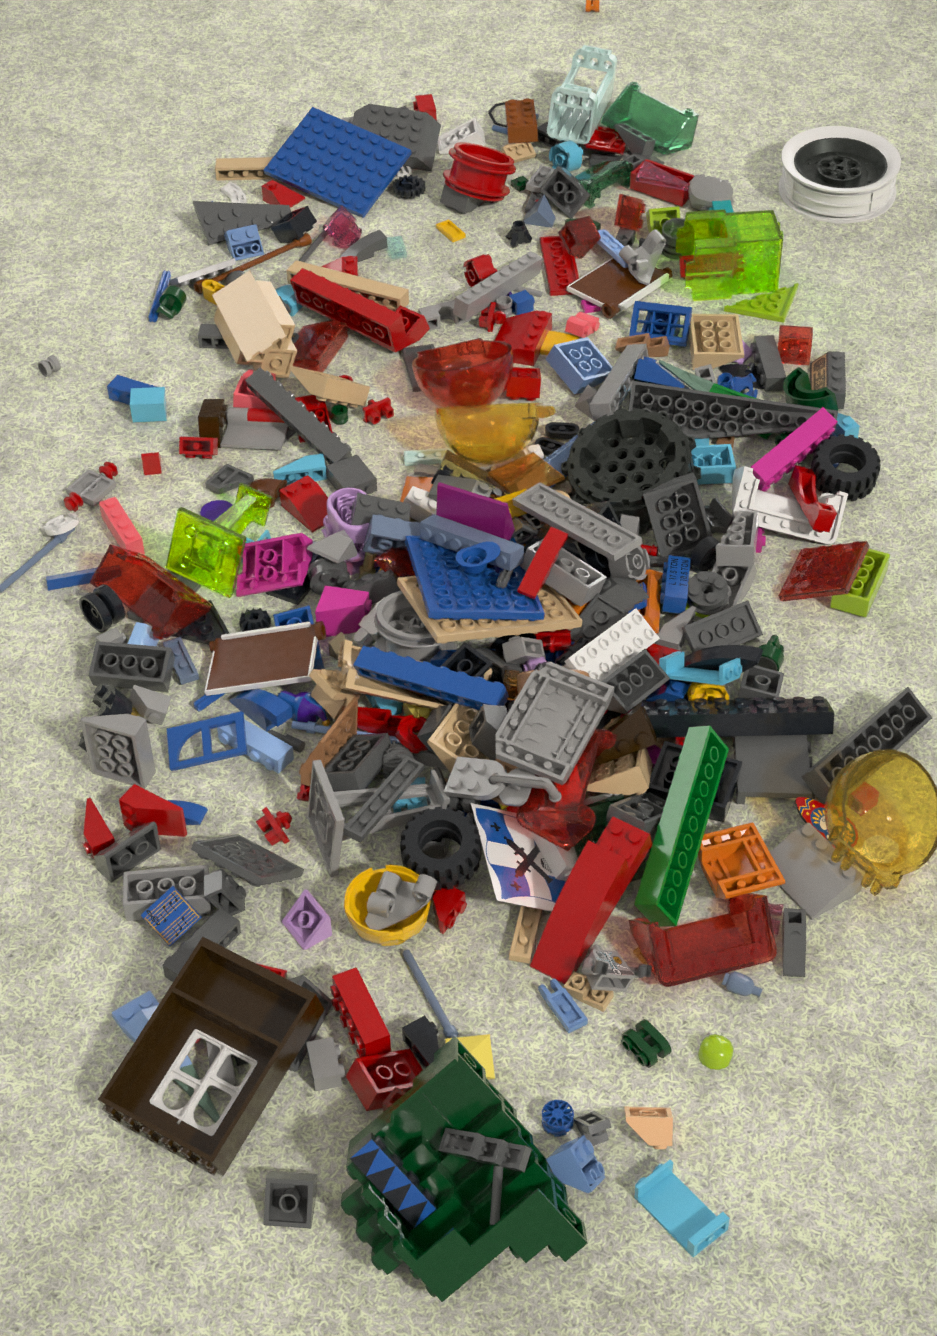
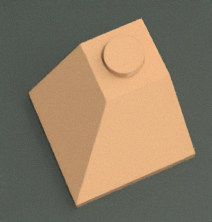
[624,1106,673,1149]

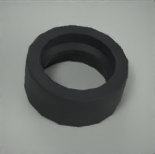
[690,536,720,572]

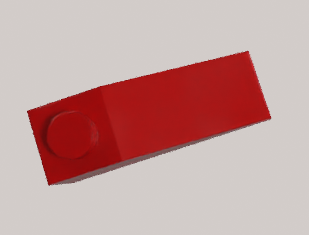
[82,797,115,859]

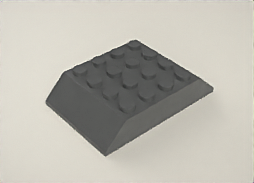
[352,104,441,171]

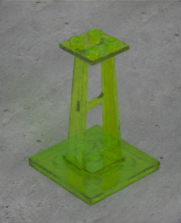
[166,483,272,598]

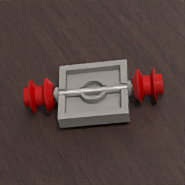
[64,462,118,512]

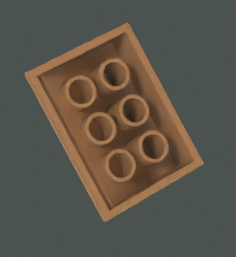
[299,697,358,786]

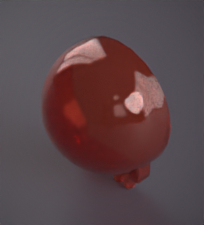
[412,338,514,413]

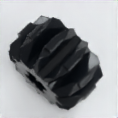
[239,607,271,632]

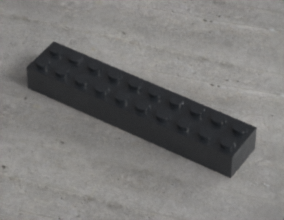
[630,696,834,738]

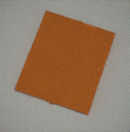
[488,452,565,494]

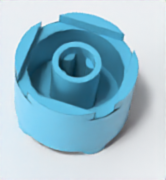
[549,140,583,172]

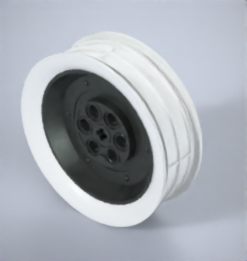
[778,126,901,223]

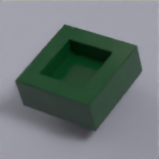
[511,176,529,192]

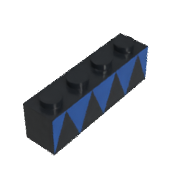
[349,1132,436,1228]

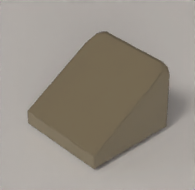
[328,632,346,660]

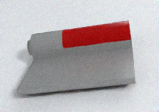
[221,407,289,450]

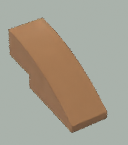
[615,333,670,357]

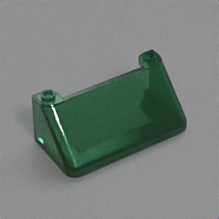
[601,81,699,154]

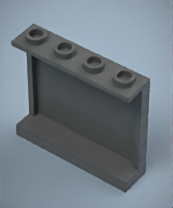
[733,735,815,805]

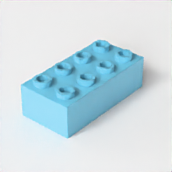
[691,444,736,485]

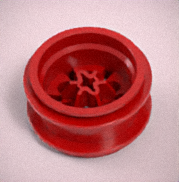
[443,142,516,201]

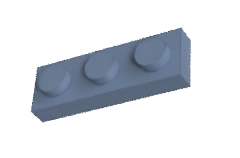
[163,637,199,685]

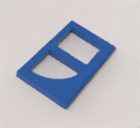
[167,711,248,771]

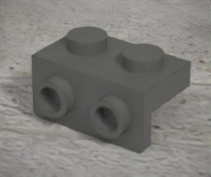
[704,498,734,533]

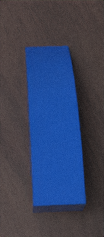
[229,689,293,732]

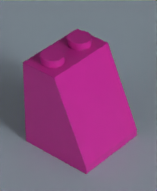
[315,586,372,637]

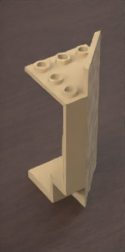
[212,270,297,378]

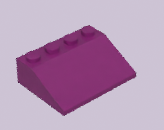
[436,482,515,541]

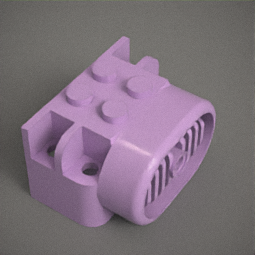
[321,488,390,576]

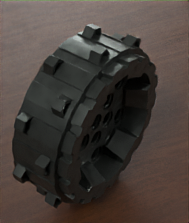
[561,408,701,534]

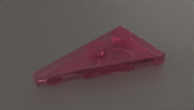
[636,161,688,191]

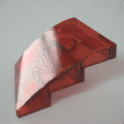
[374,547,415,578]

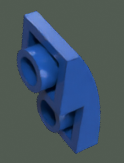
[168,800,208,825]

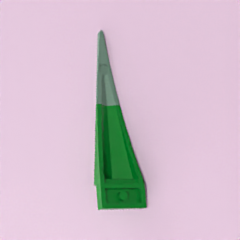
[659,360,772,440]

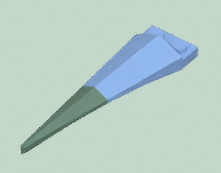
[112,991,220,1123]

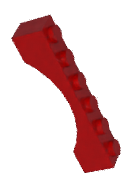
[788,465,837,533]

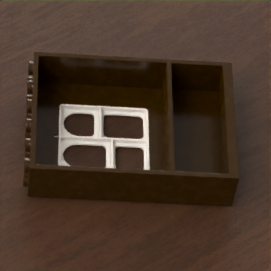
[98,936,324,1176]

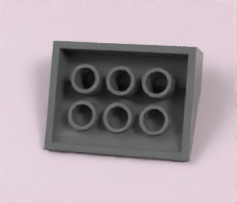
[643,473,712,557]

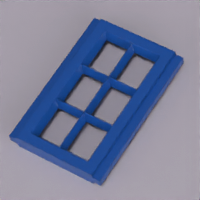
[629,301,692,347]

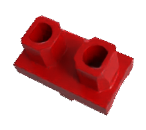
[479,302,506,332]
[362,397,394,425]
[535,629,571,653]
[256,807,292,846]

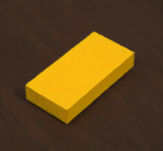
[436,219,466,242]

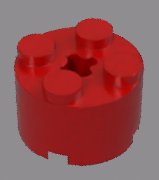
[463,254,498,287]

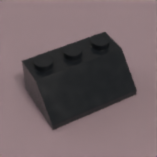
[433,642,493,706]

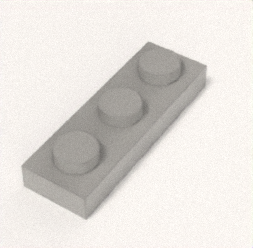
[525,165,555,193]

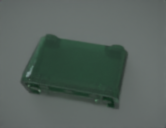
[575,160,633,209]

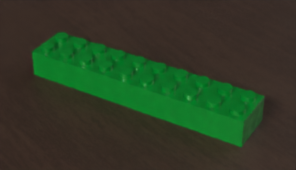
[634,726,729,927]

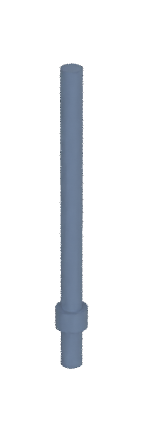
[0,528,75,593]
[402,949,459,1039]

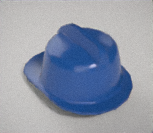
[455,541,501,574]

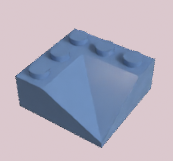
[546,337,613,394]

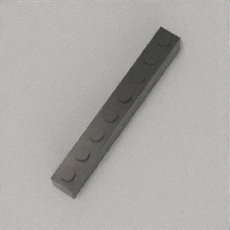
[245,367,352,464]

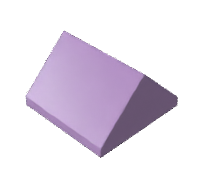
[282,889,332,950]

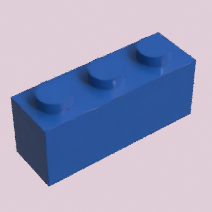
[107,375,157,405]

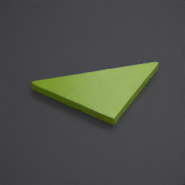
[724,283,799,323]

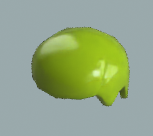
[698,1034,734,1070]

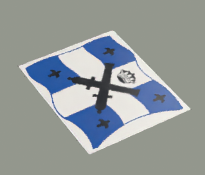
[471,803,566,911]

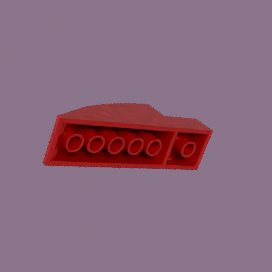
[530,817,652,985]

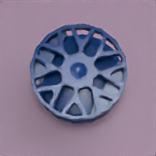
[542,1100,574,1137]

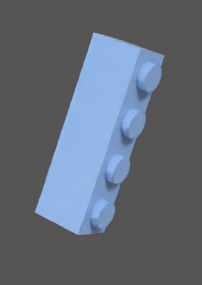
[217,712,294,774]

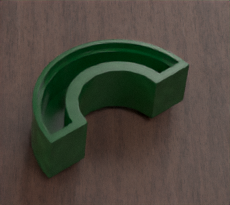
[783,367,838,411]

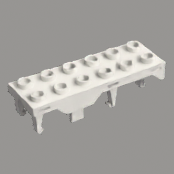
[563,609,660,681]

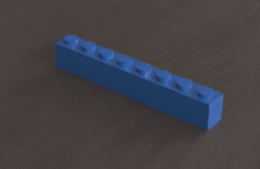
[353,646,509,710]

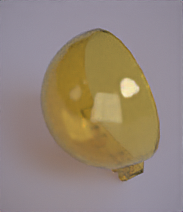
[435,402,556,465]
[824,749,937,896]

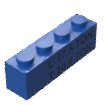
[660,555,691,614]

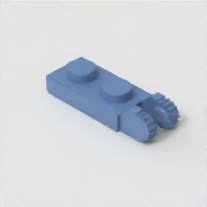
[538,978,588,1033]

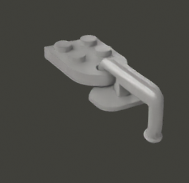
[443,757,562,806]

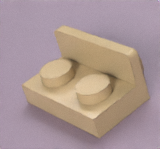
[501,142,536,163]

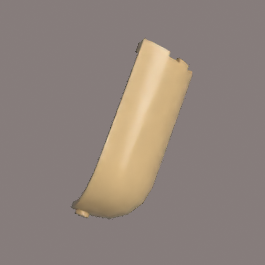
[337,640,492,709]

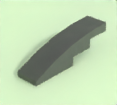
[438,1128,532,1172]

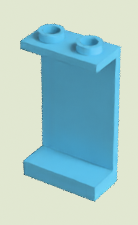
[659,651,742,685]
[634,1160,730,1257]

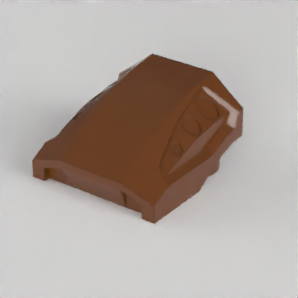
[240,478,287,509]

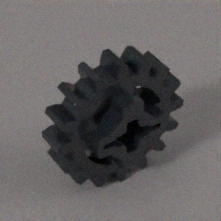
[393,175,426,199]

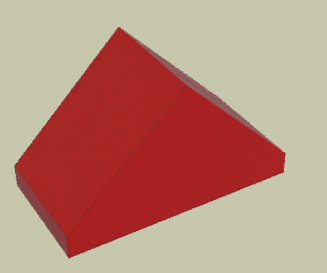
[141,452,162,475]

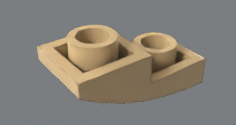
[564,971,614,1012]

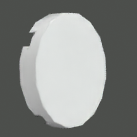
[44,513,79,536]

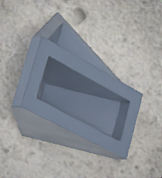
[523,194,556,228]

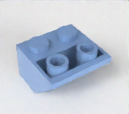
[224,224,264,261]
[546,1135,606,1193]

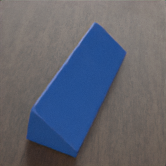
[46,564,121,591]

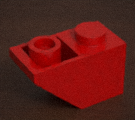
[433,887,467,934]

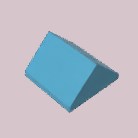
[130,387,167,422]

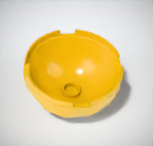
[344,865,430,946]

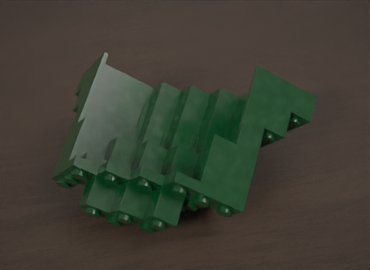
[341,1036,588,1302]

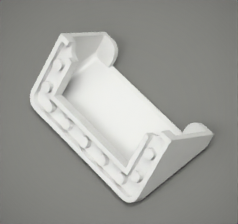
[732,466,848,544]

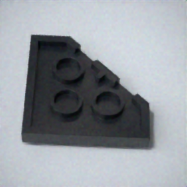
[158,600,230,645]

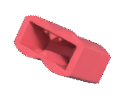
[565,312,600,338]

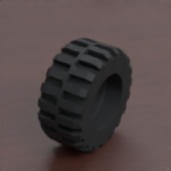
[810,434,881,502]
[400,807,482,890]

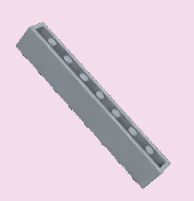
[453,251,543,321]
[588,344,649,420]

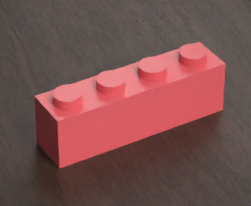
[99,497,145,560]

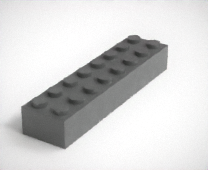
[801,687,932,807]

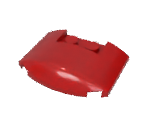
[584,126,627,155]

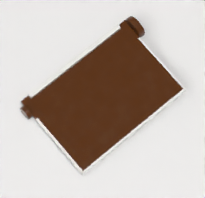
[567,257,673,319]
[204,621,326,696]

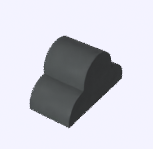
[606,791,666,860]

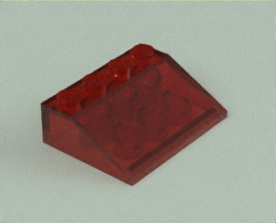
[293,320,348,373]

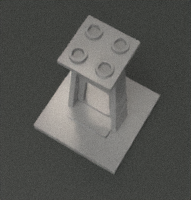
[307,760,450,877]

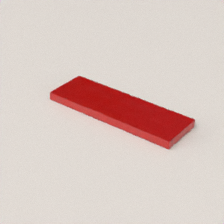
[539,235,579,296]

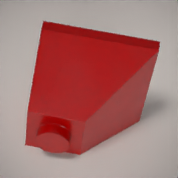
[261,180,305,208]

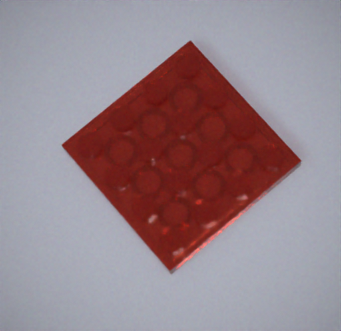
[778,541,870,601]

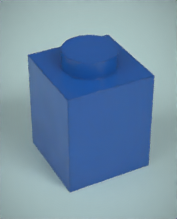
[509,290,535,315]

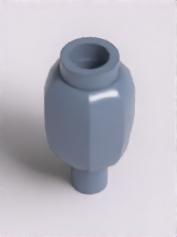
[722,971,762,997]

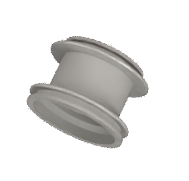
[374,591,458,663]

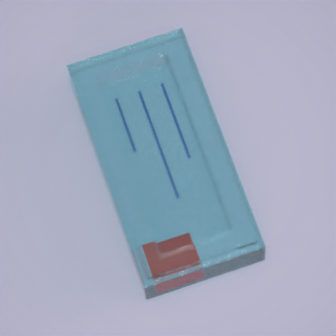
[387,236,407,259]

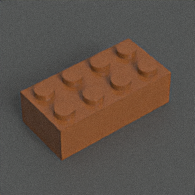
[505,98,538,143]

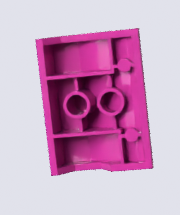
[236,532,313,597]

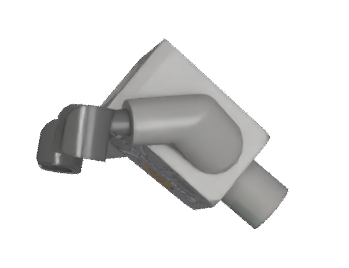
[582,944,652,992]

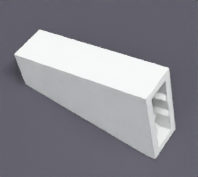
[523,805,580,881]

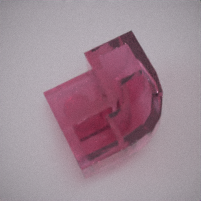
[323,205,362,248]

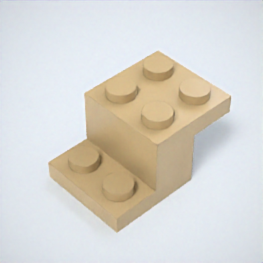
[309,669,361,719]

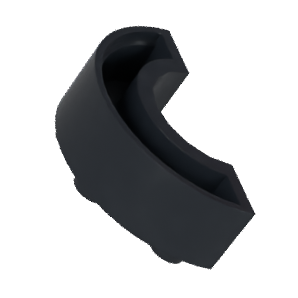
[78,684,132,752]

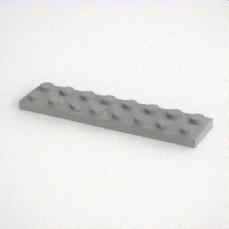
[512,482,642,562]

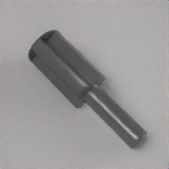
[269,730,305,753]

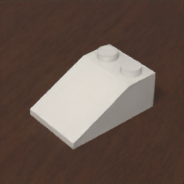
[438,118,486,154]

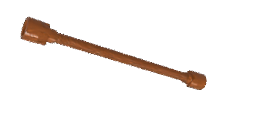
[194,233,312,294]

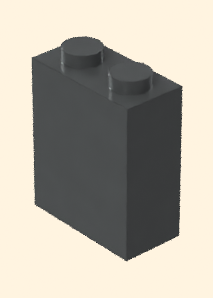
[326,455,377,494]

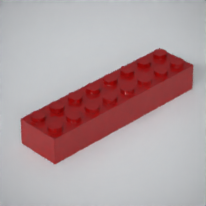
[290,268,407,350]

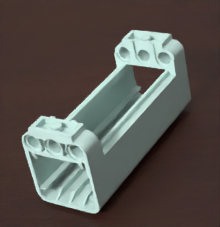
[547,45,617,144]

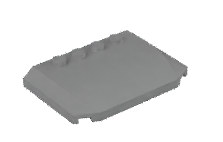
[496,662,614,785]

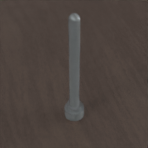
[298,220,337,263]

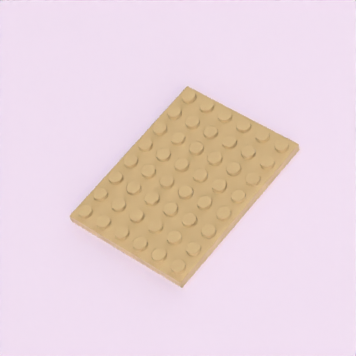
[397,576,582,644]

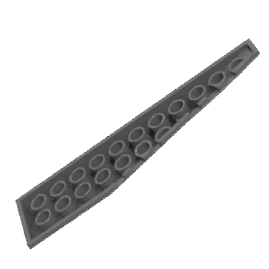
[628,381,838,439]

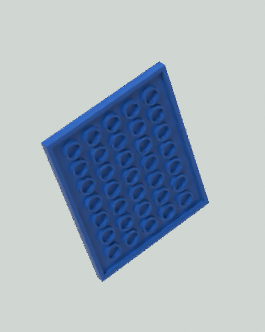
[264,107,412,218]
[405,536,545,621]

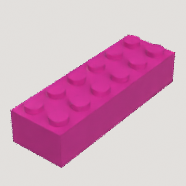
[751,407,838,492]

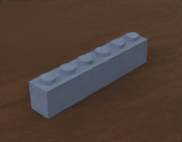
[420,514,524,571]

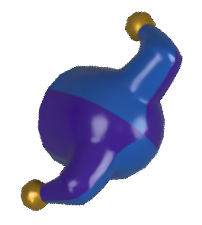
[277,691,331,726]

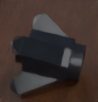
[505,220,532,248]

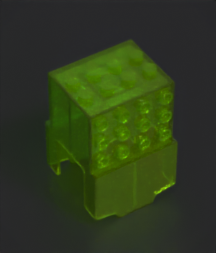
[675,209,783,301]

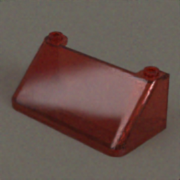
[90,544,213,640]
[516,729,617,851]
[629,893,777,987]

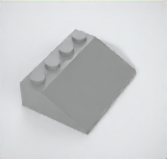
[80,714,156,789]
[770,823,864,920]

